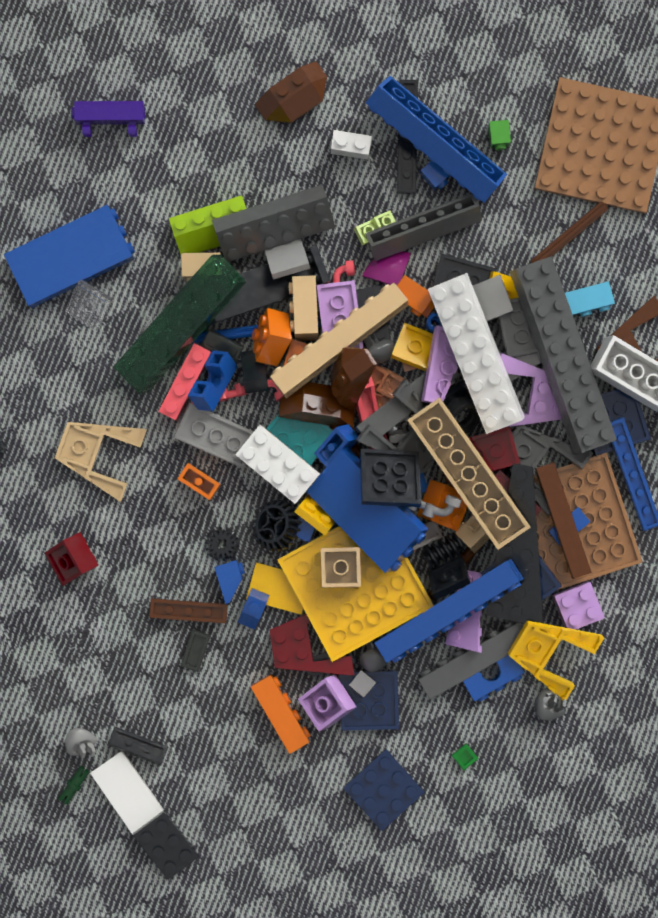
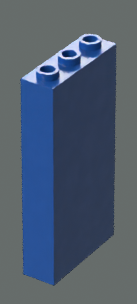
[4,204,135,308]
[306,449,429,573]

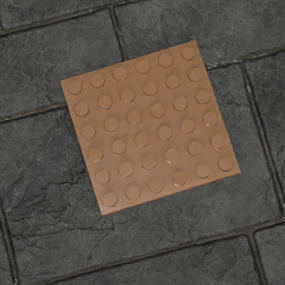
[534,77,658,214]
[534,453,643,590]

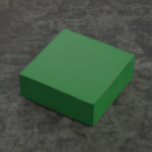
[451,743,479,771]

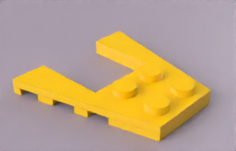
[507,621,604,700]

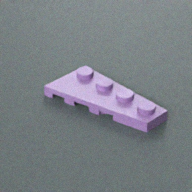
[421,326,458,404]
[445,570,482,653]

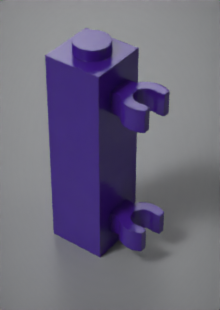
[71,101,145,137]

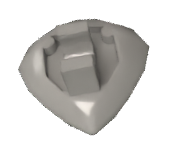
[65,728,98,758]

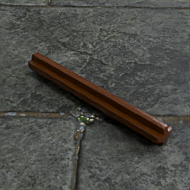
[530,202,608,263]

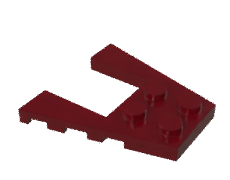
[269,614,354,676]

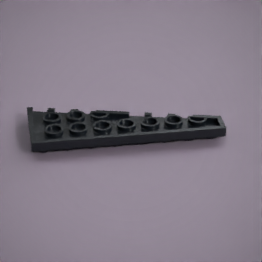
[486,463,544,624]

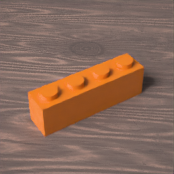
[251,674,311,754]

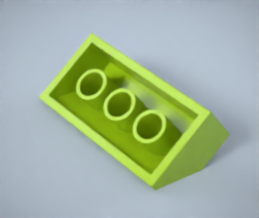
[169,195,246,254]

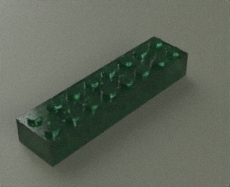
[113,255,247,394]

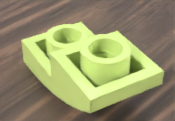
[354,210,396,246]

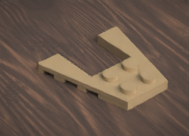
[55,422,147,502]

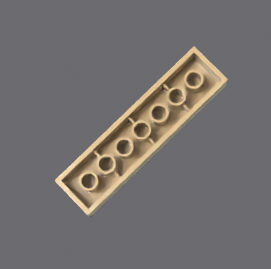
[407,397,531,550]

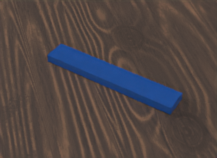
[610,417,658,531]

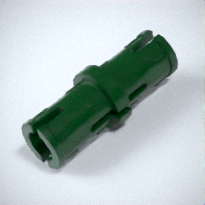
[58,765,90,805]

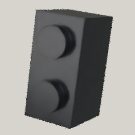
[238,350,268,393]

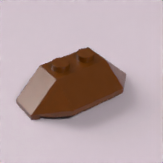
[254,61,327,123]
[331,347,377,410]
[278,382,355,429]

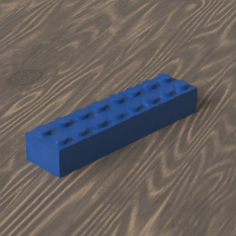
[365,76,508,203]
[375,559,524,663]

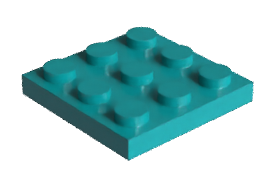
[266,415,333,465]

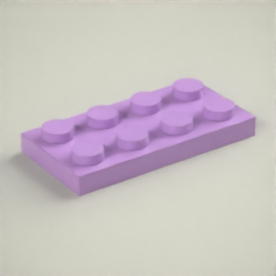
[316,280,363,361]

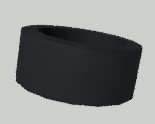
[446,397,480,434]

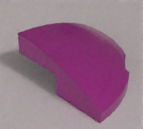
[362,251,411,286]

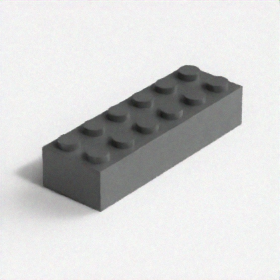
[212,185,336,263]

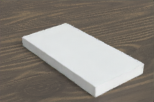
[90,751,164,835]

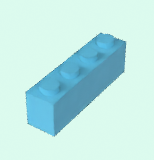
[565,281,615,317]

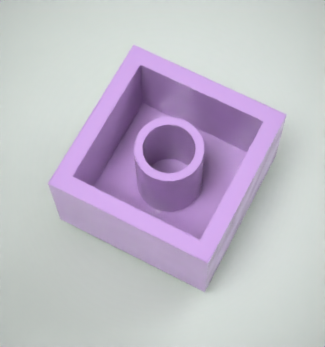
[552,581,605,630]
[298,675,357,732]

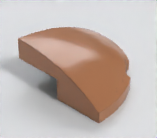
[371,364,409,408]

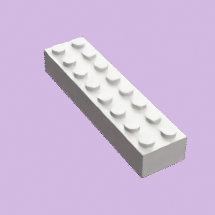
[428,273,525,434]

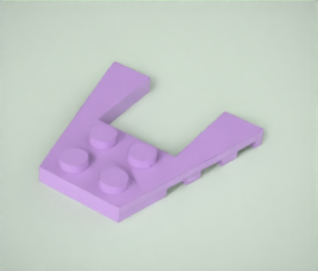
[499,352,562,427]

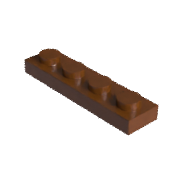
[149,598,228,624]

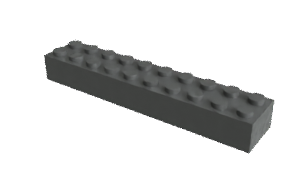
[510,256,617,454]

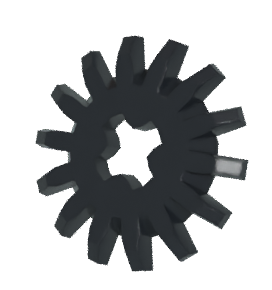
[205,527,239,561]

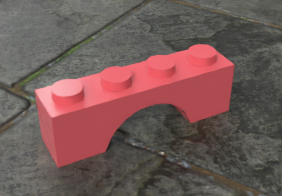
[158,343,211,421]

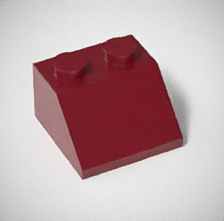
[44,532,99,586]

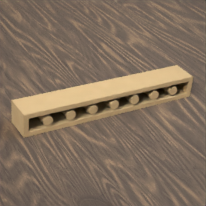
[270,283,409,398]

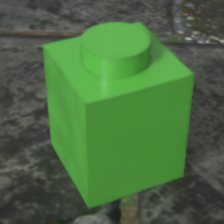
[488,120,511,151]

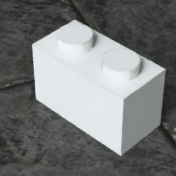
[331,130,372,160]

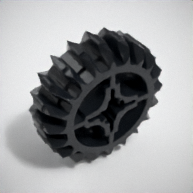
[252,500,302,552]

